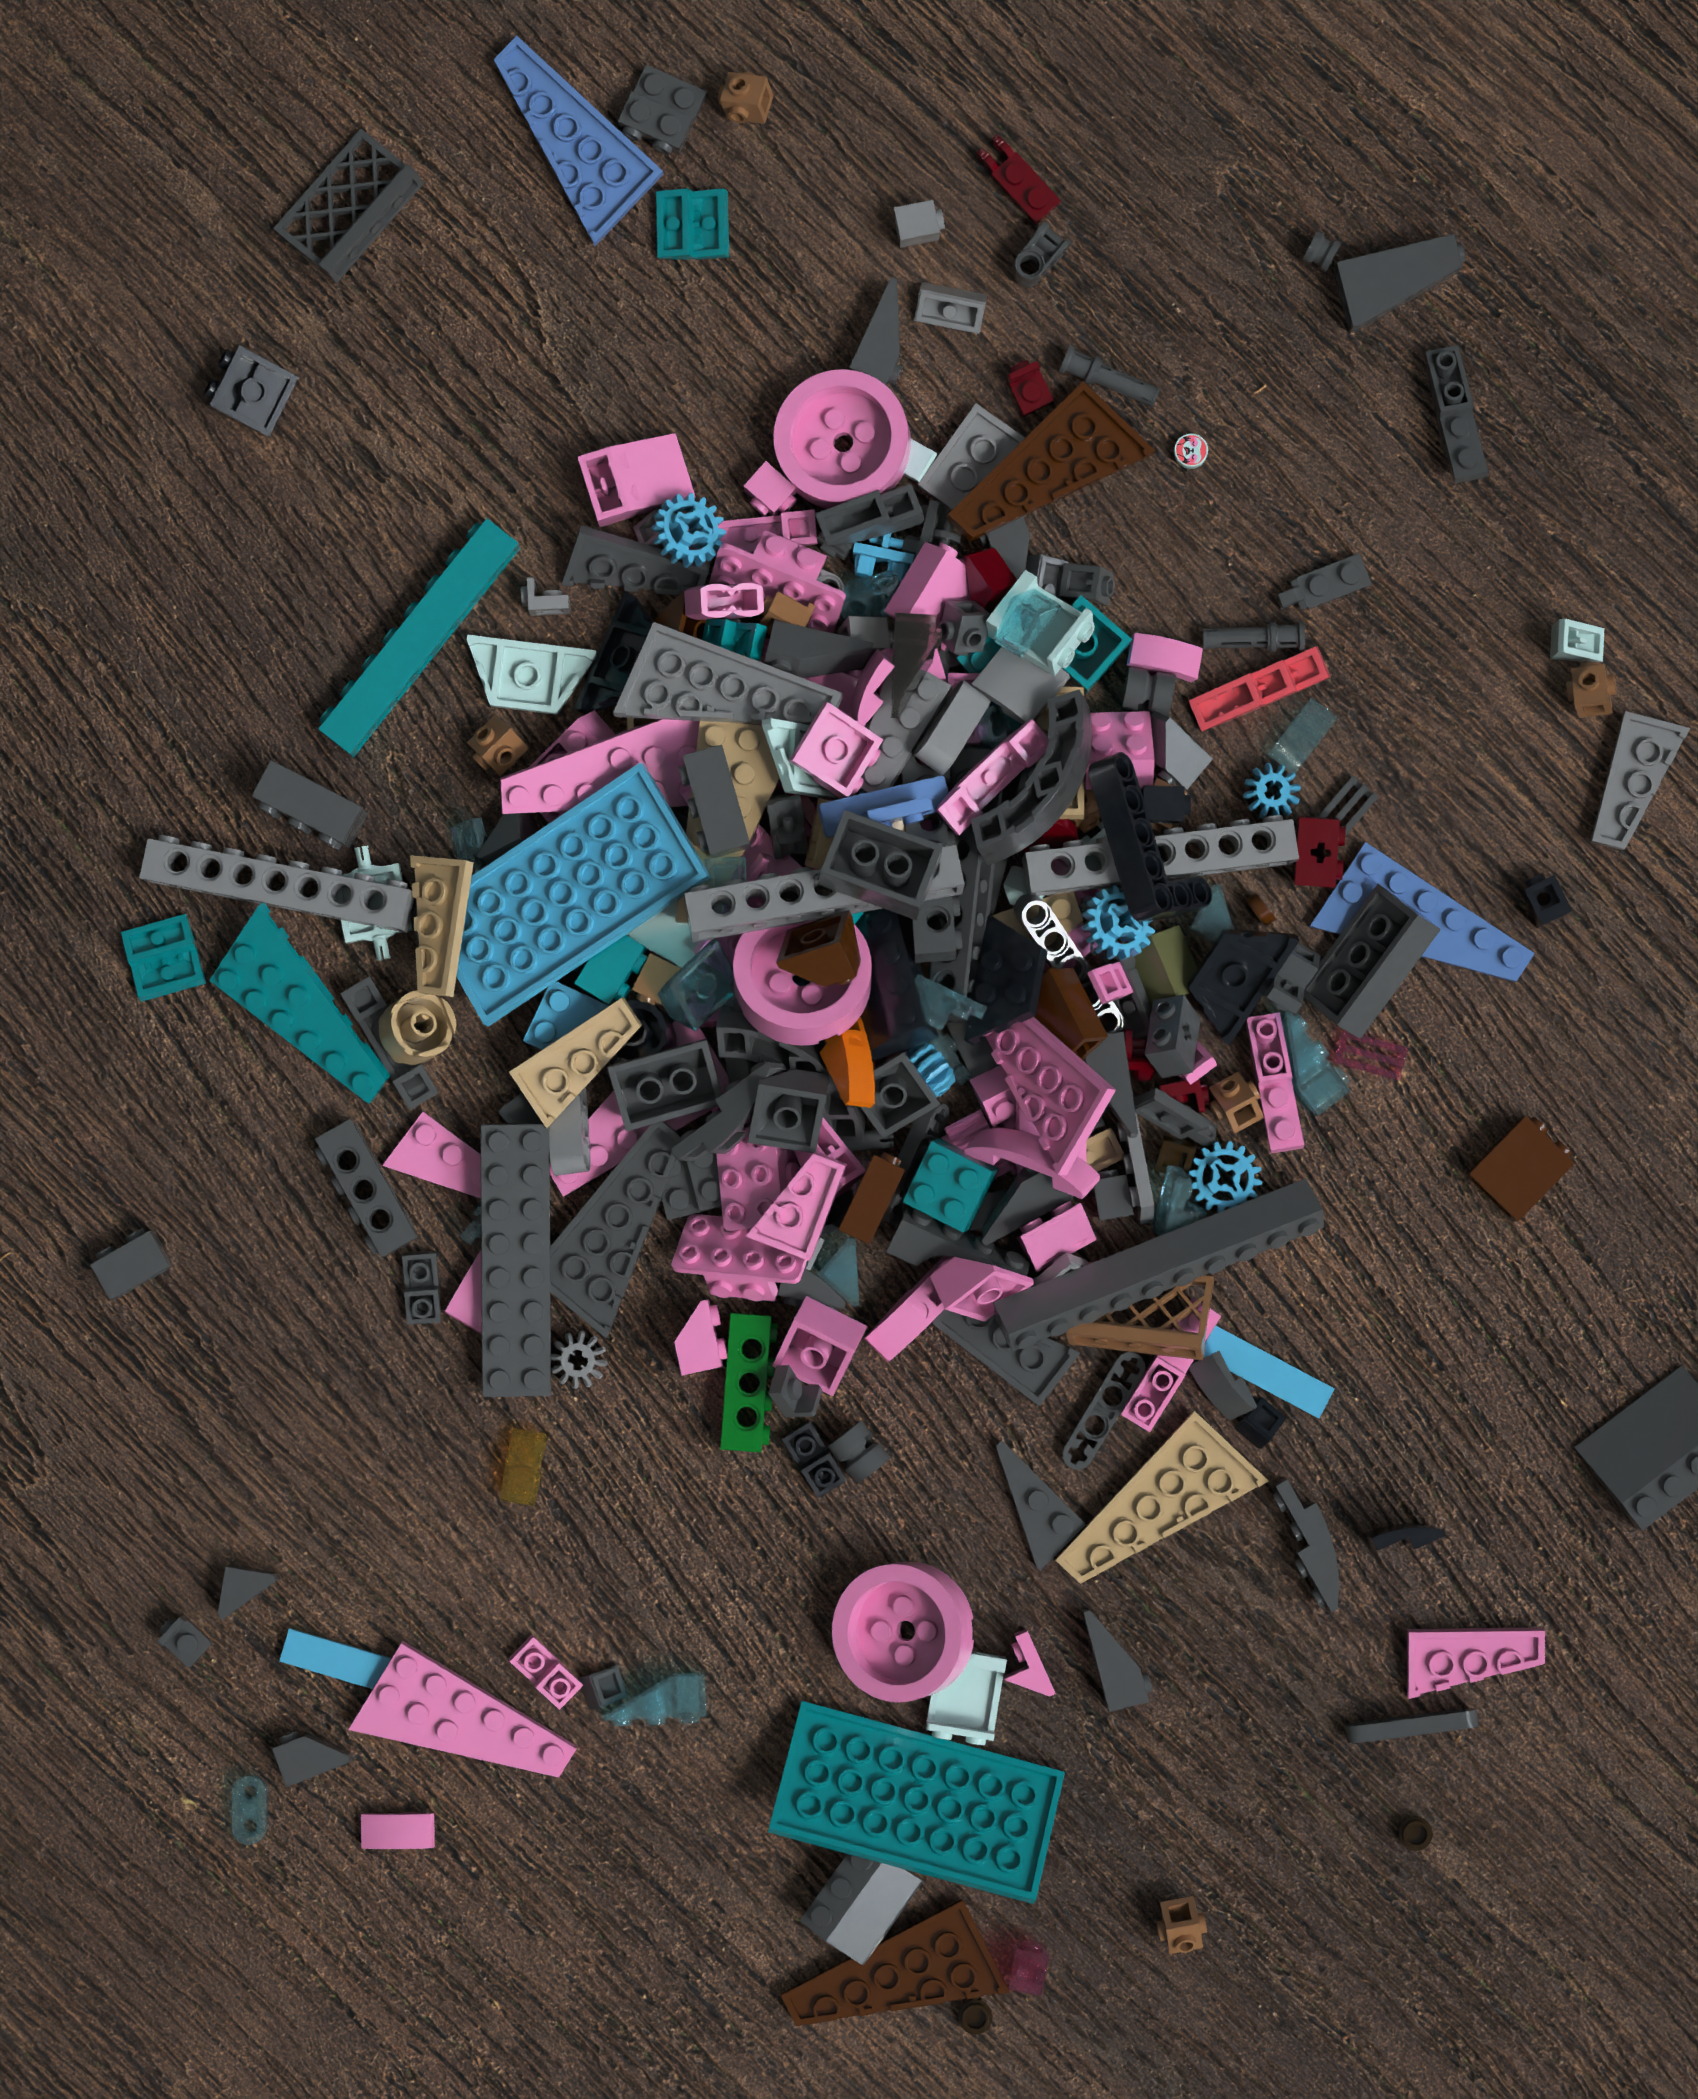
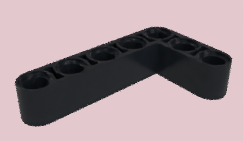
[1088,752,1212,922]

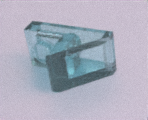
[915,974,987,1030]
[1151,1165,1207,1236]

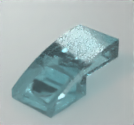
[1268,697,1338,774]

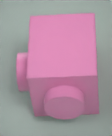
[744,461,797,516]

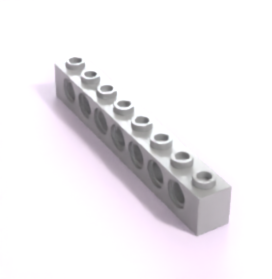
[1022,815,1299,896]
[139,835,415,933]
[684,843,965,942]

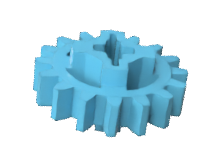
[651,493,726,568]
[1082,885,1155,961]
[1188,1141,1262,1213]

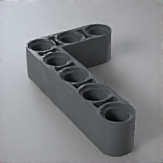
[1014,894,1124,1034]

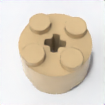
[379,990,456,1065]

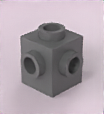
[938,601,991,656]

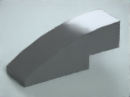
[815,484,924,546]

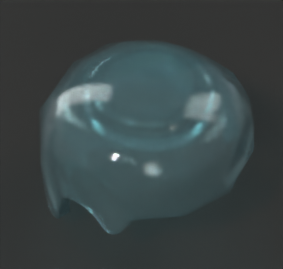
[977,706,1023,750]

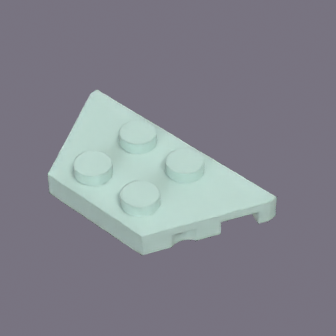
[467,635,597,715]
[762,718,842,800]

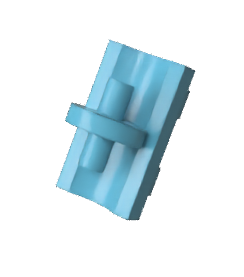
[852,533,914,585]

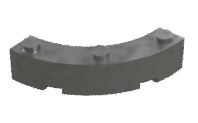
[971,689,1092,865]
[716,1007,866,1143]

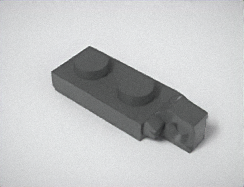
[1276,553,1372,611]
[1133,1088,1218,1147]

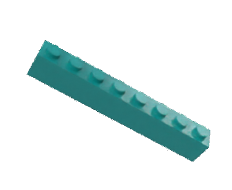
[319,518,521,758]

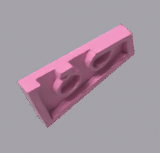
[382,1112,481,1198]
[746,1152,847,1261]

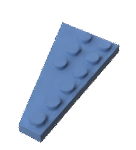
[494,35,664,246]
[1309,842,1535,982]

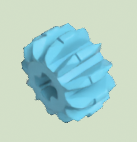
[1243,763,1301,819]
[905,1042,955,1097]

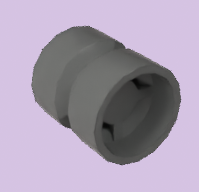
[1121,667,1176,716]
[827,1420,891,1484]

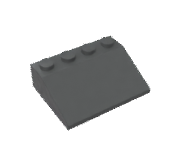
[1574,1365,1698,1531]

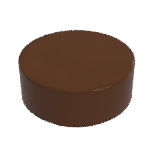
[1246,893,1276,926]

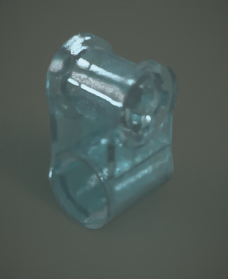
[841,571,899,619]

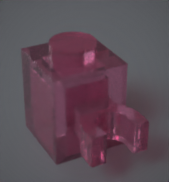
[1007,1940,1049,1996]

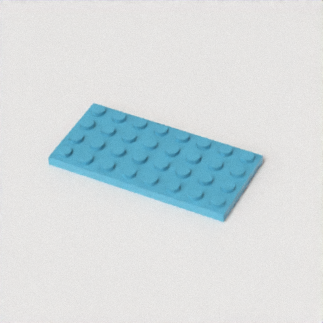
[456,762,712,1026]

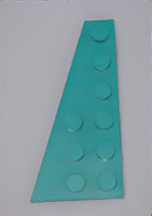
[209,902,391,1104]

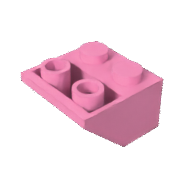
[674,1299,728,1375]

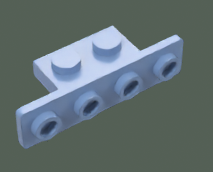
[817,776,949,838]

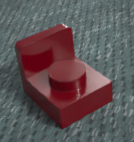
[1006,360,1054,417]
[1157,1079,1210,1113]

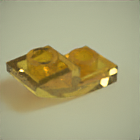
[500,1428,548,1506]

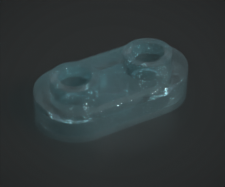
[232,1774,268,1845]

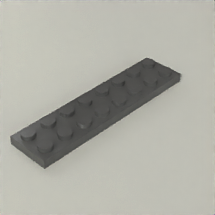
[480,1123,551,1397]

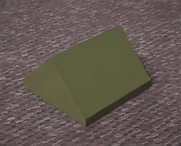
[1134,925,1198,1007]

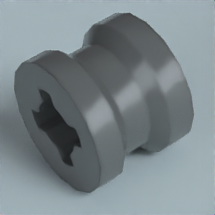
[1302,230,1342,273]

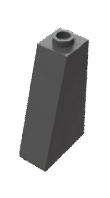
[1333,234,1465,334]

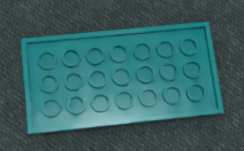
[768,1701,1065,1904]

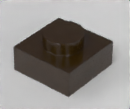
[1154,1136,1196,1180]

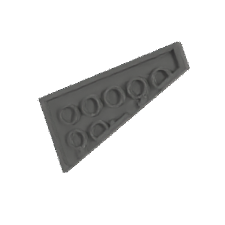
[550,1121,681,1339]

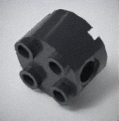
[612,1000,677,1063]

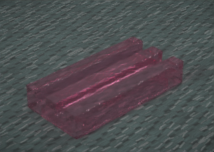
[1333,1030,1409,1081]

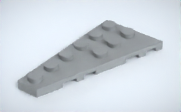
[613,622,843,725]

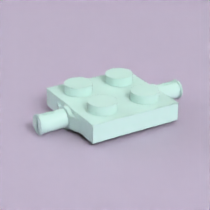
[336,846,413,961]

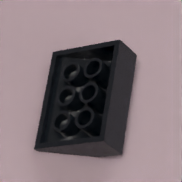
[855,908,939,1061]

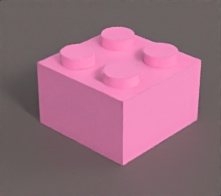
[1084,711,1155,790]
[772,1296,867,1396]

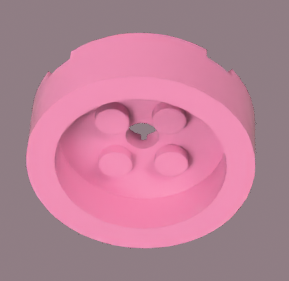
[773,369,911,509]
[733,920,872,1046]
[832,1562,974,1702]

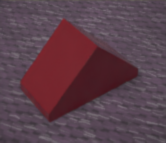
[964,547,1017,614]

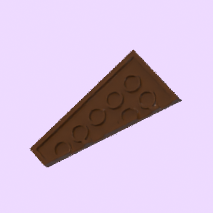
[946,381,1156,541]
[781,1899,1010,2026]

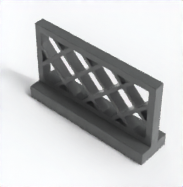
[273,129,424,284]

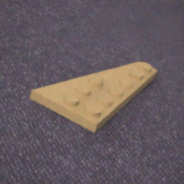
[675,721,780,924]

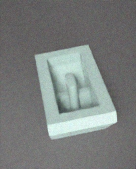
[1550,619,1605,662]

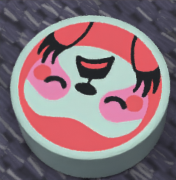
[1174,434,1208,469]

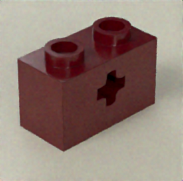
[1294,816,1346,888]

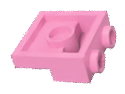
[789,702,883,799]

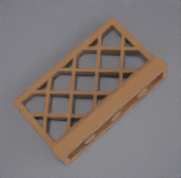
[1066,1262,1214,1360]

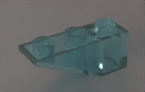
[1282,1010,1350,1116]
[603,1672,707,1726]

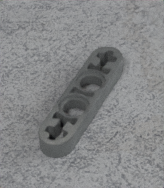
[881,1102,949,1225]
[1062,1352,1145,1470]
[1345,1708,1479,1743]

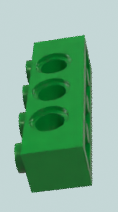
[720,1313,778,1453]

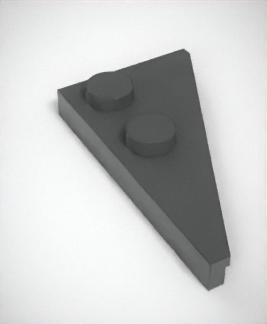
[996,1440,1086,1571]

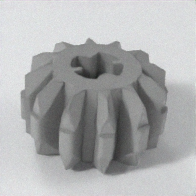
[551,1331,608,1389]

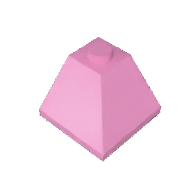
[930,1257,1034,1322]

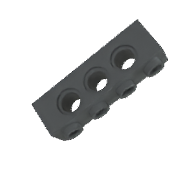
[314,1119,420,1257]

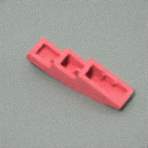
[1189,646,1331,732]

